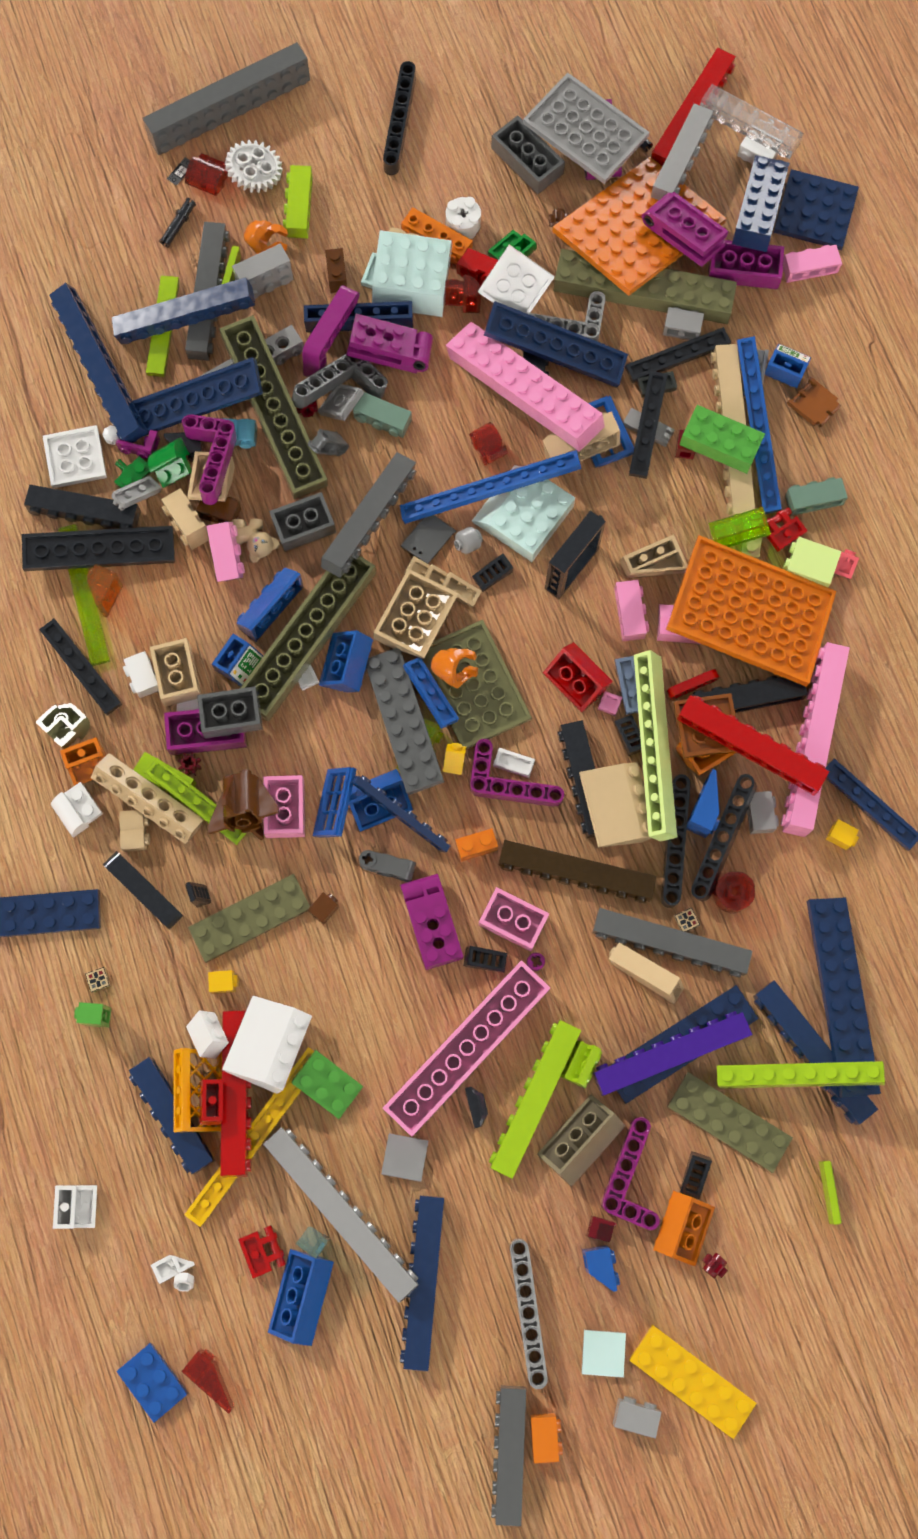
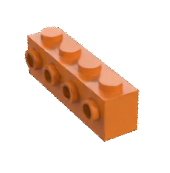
[401,207,473,264]

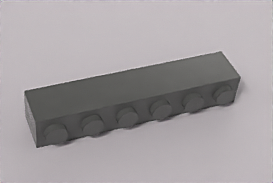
[491,1385,526,1526]

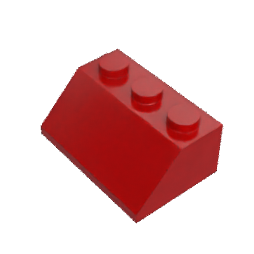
[543,642,613,712]

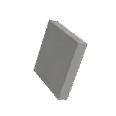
[318,384,364,421]
[381,1133,428,1182]

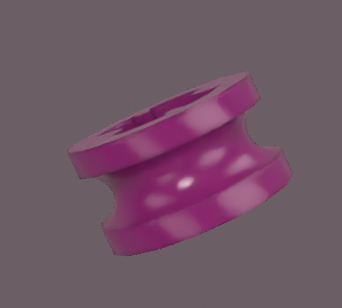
[527,953,545,971]

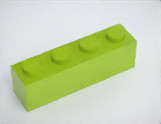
[283,165,313,239]

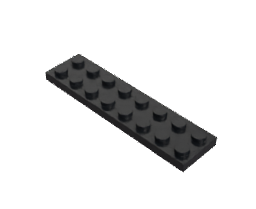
[22,526,175,572]

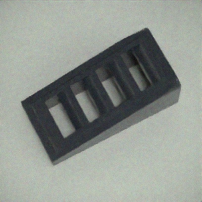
[472,554,513,592]
[614,715,642,756]
[185,882,211,908]
[463,946,507,973]
[680,1151,712,1199]

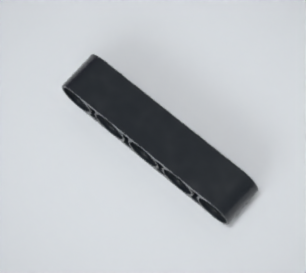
[103,851,183,930]

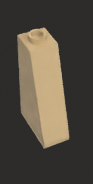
[609,943,684,1004]

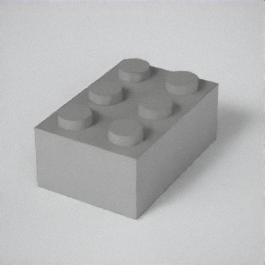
[232,243,294,299]

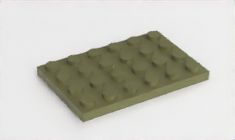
[422,620,532,749]

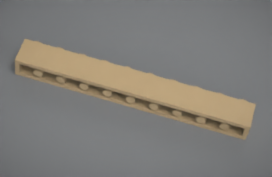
[711,344,756,521]

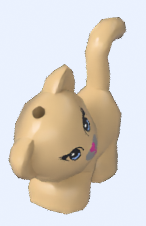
[232,519,280,563]

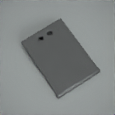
[401,515,456,564]

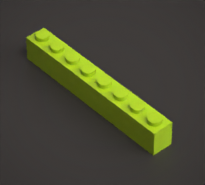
[489,1020,582,1179]
[717,1061,885,1088]

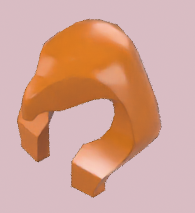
[244,220,288,254]
[431,648,478,688]

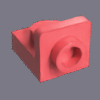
[834,549,859,579]

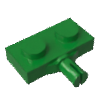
[114,456,151,488]

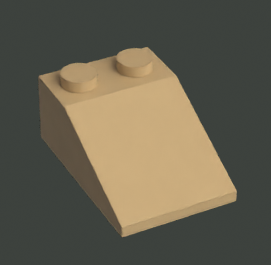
[187,451,235,501]

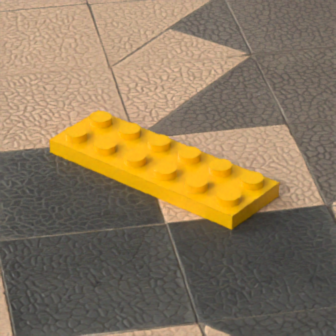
[629,1324,757,1439]

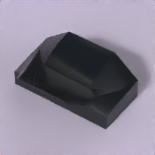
[465,1087,488,1129]

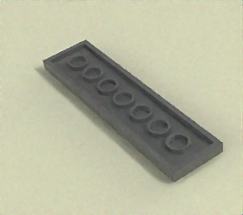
[366,648,445,795]

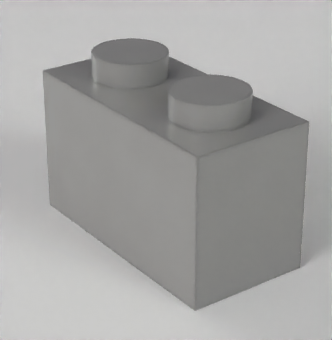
[663,307,704,340]
[747,791,779,834]
[612,1396,661,1439]

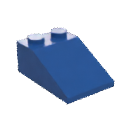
[687,769,720,838]

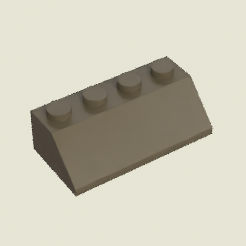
[537,1095,626,1187]

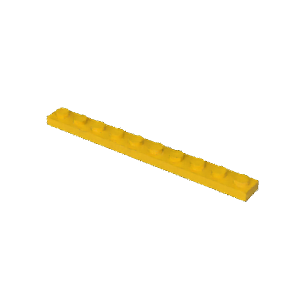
[184,1047,314,1227]

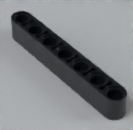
[383,61,416,175]
[661,774,690,908]
[691,774,757,901]

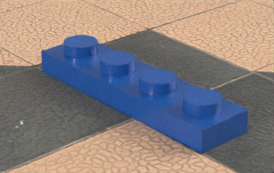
[403,657,459,729]

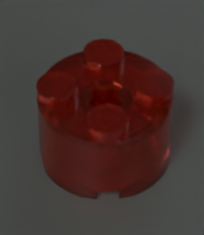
[469,421,508,466]
[712,872,755,914]

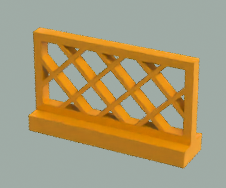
[174,1048,222,1133]

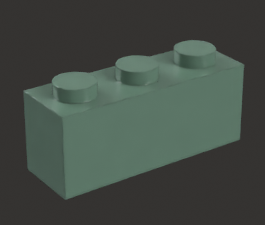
[353,392,412,438]
[785,477,848,516]

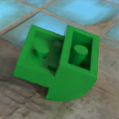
[488,230,537,260]
[148,437,192,488]

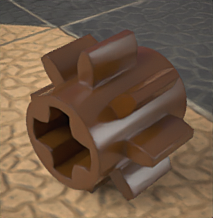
[548,208,570,227]

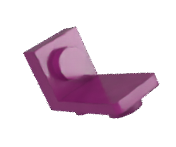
[116,430,160,459]

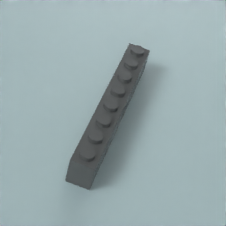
[185,222,230,361]
[321,452,417,578]
[592,908,753,978]

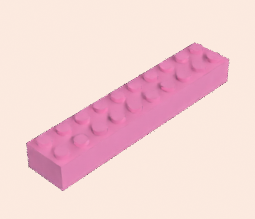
[446,322,605,451]
[781,642,850,837]
[383,960,550,1137]

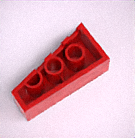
[457,248,498,287]

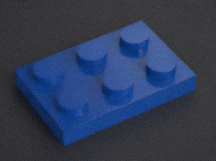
[116,1343,189,1423]

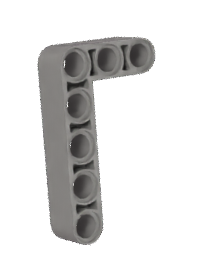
[529,291,605,342]

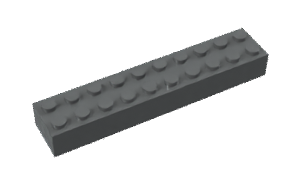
[142,42,310,155]

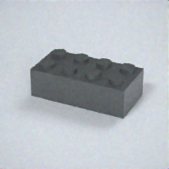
[491,115,565,194]

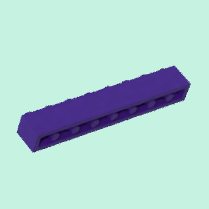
[593,1011,752,1096]

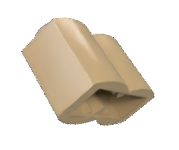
[119,810,150,852]

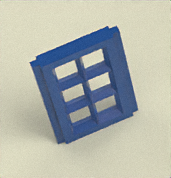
[588,396,634,468]
[312,767,357,838]

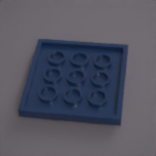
[773,169,859,251]

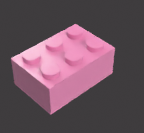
[264,775,305,838]
[478,887,549,952]

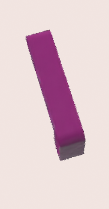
[302,285,360,377]
[182,415,237,505]
[470,739,564,807]
[601,1117,660,1230]

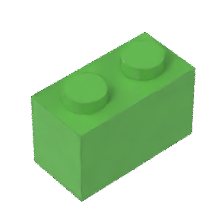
[74,1002,111,1028]

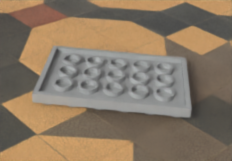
[523,73,650,184]

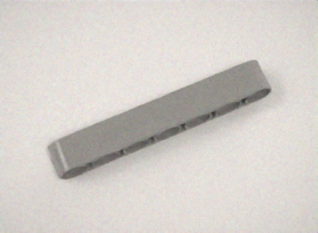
[510,1238,548,1389]

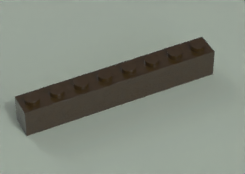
[498,840,657,903]

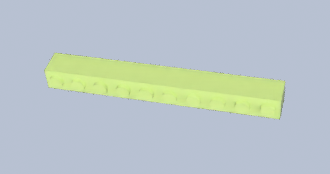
[634,650,677,841]

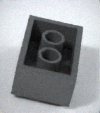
[269,492,336,552]
[197,687,263,738]

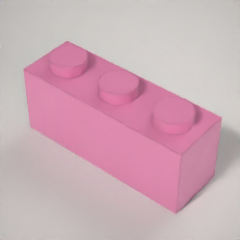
[783,245,842,283]
[207,522,245,582]
[614,580,649,641]

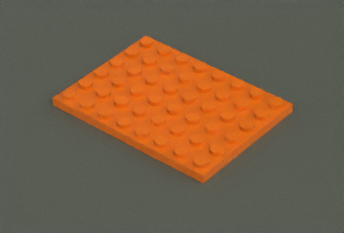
[552,157,727,296]
[666,535,836,687]

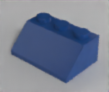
[319,630,373,693]
[349,769,413,832]

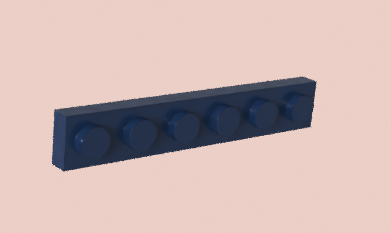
[826,758,918,851]
[350,775,451,852]

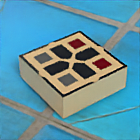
[673,907,700,932]
[85,967,111,993]

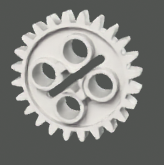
[225,140,282,193]

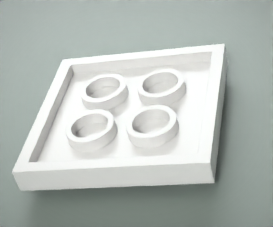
[478,244,554,314]
[43,425,107,488]

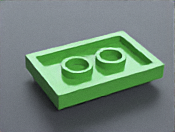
[291,1050,363,1119]

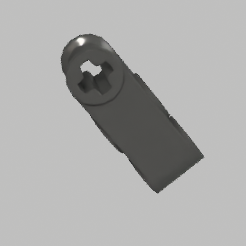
[308,429,349,456]
[359,850,416,882]

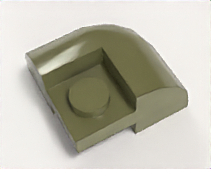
[36,703,90,749]

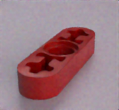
[667,669,720,700]

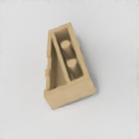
[161,488,209,550]
[619,534,688,578]

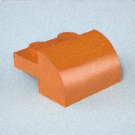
[60,737,106,786]

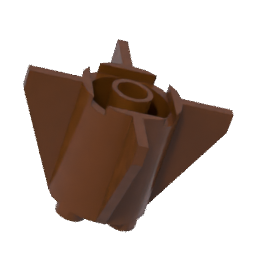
[208,770,279,840]

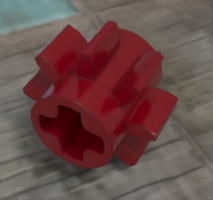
[296,400,318,418]
[178,752,202,776]
[702,1252,728,1279]

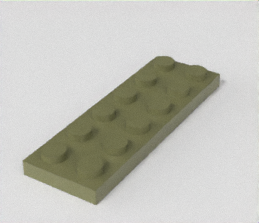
[188,874,310,963]
[667,1072,793,1173]

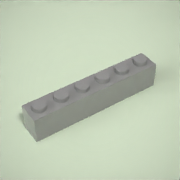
[651,104,714,200]

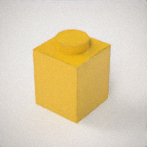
[443,743,466,775]
[826,819,859,850]
[208,970,239,994]

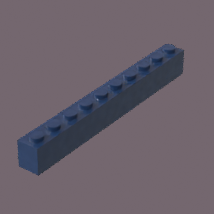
[49,282,148,443]

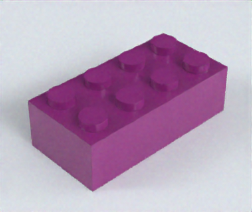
[708,240,784,289]
[164,709,247,755]

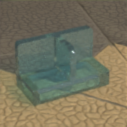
[296,1226,331,1258]

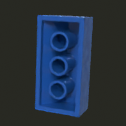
[237,568,304,642]
[268,1249,334,1346]

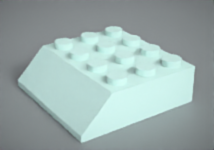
[372,230,453,317]
[472,465,575,562]

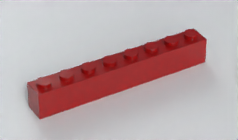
[651,47,736,167]
[677,695,830,796]
[221,1011,252,1178]

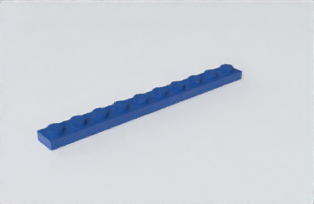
[737,336,782,514]
[399,450,582,524]

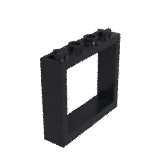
[544,510,606,599]

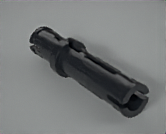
[159,198,196,248]

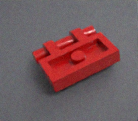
[760,507,808,552]
[238,1225,286,1279]

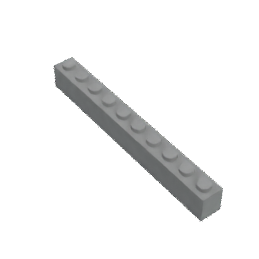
[263,1127,419,1303]

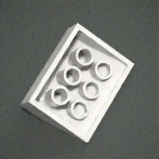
[222,996,312,1094]

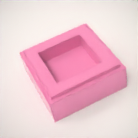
[598,691,622,716]

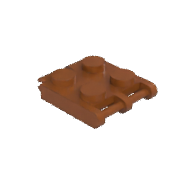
[787,377,841,427]

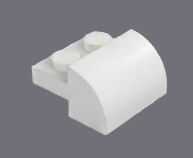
[51,782,103,838]
[53,1185,97,1229]

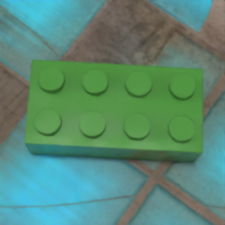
[680,405,765,474]

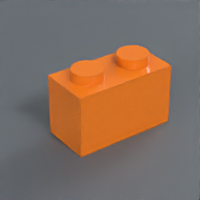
[455,828,498,862]
[530,1413,563,1463]

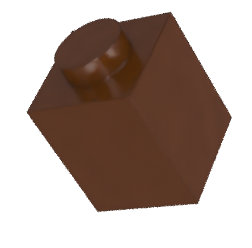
[308,892,339,925]

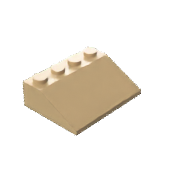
[374,569,459,659]
[579,762,652,847]

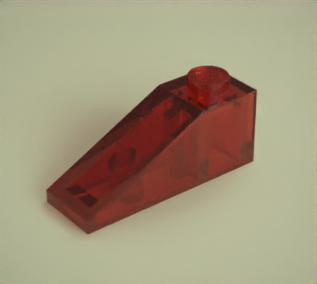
[181,1349,234,1414]

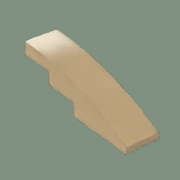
[404,556,481,607]

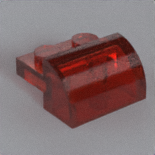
[185,153,228,196]
[445,275,481,314]

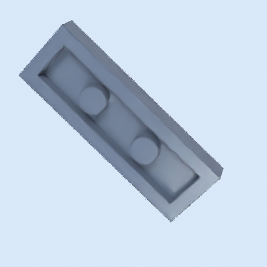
[614,656,638,715]

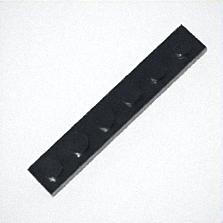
[625,327,731,383]
[629,371,668,479]
[39,618,122,716]

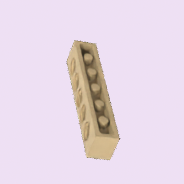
[91,753,204,844]

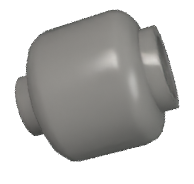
[454,527,483,554]

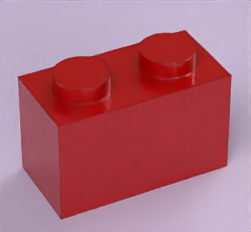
[199,1079,223,1125]

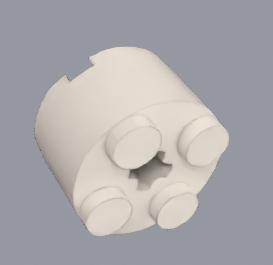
[446,197,481,239]

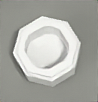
[102,425,120,445]
[174,1273,195,1291]

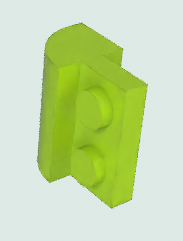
[560,1041,602,1088]

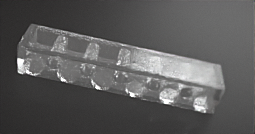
[700,84,804,160]

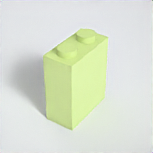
[783,537,841,587]

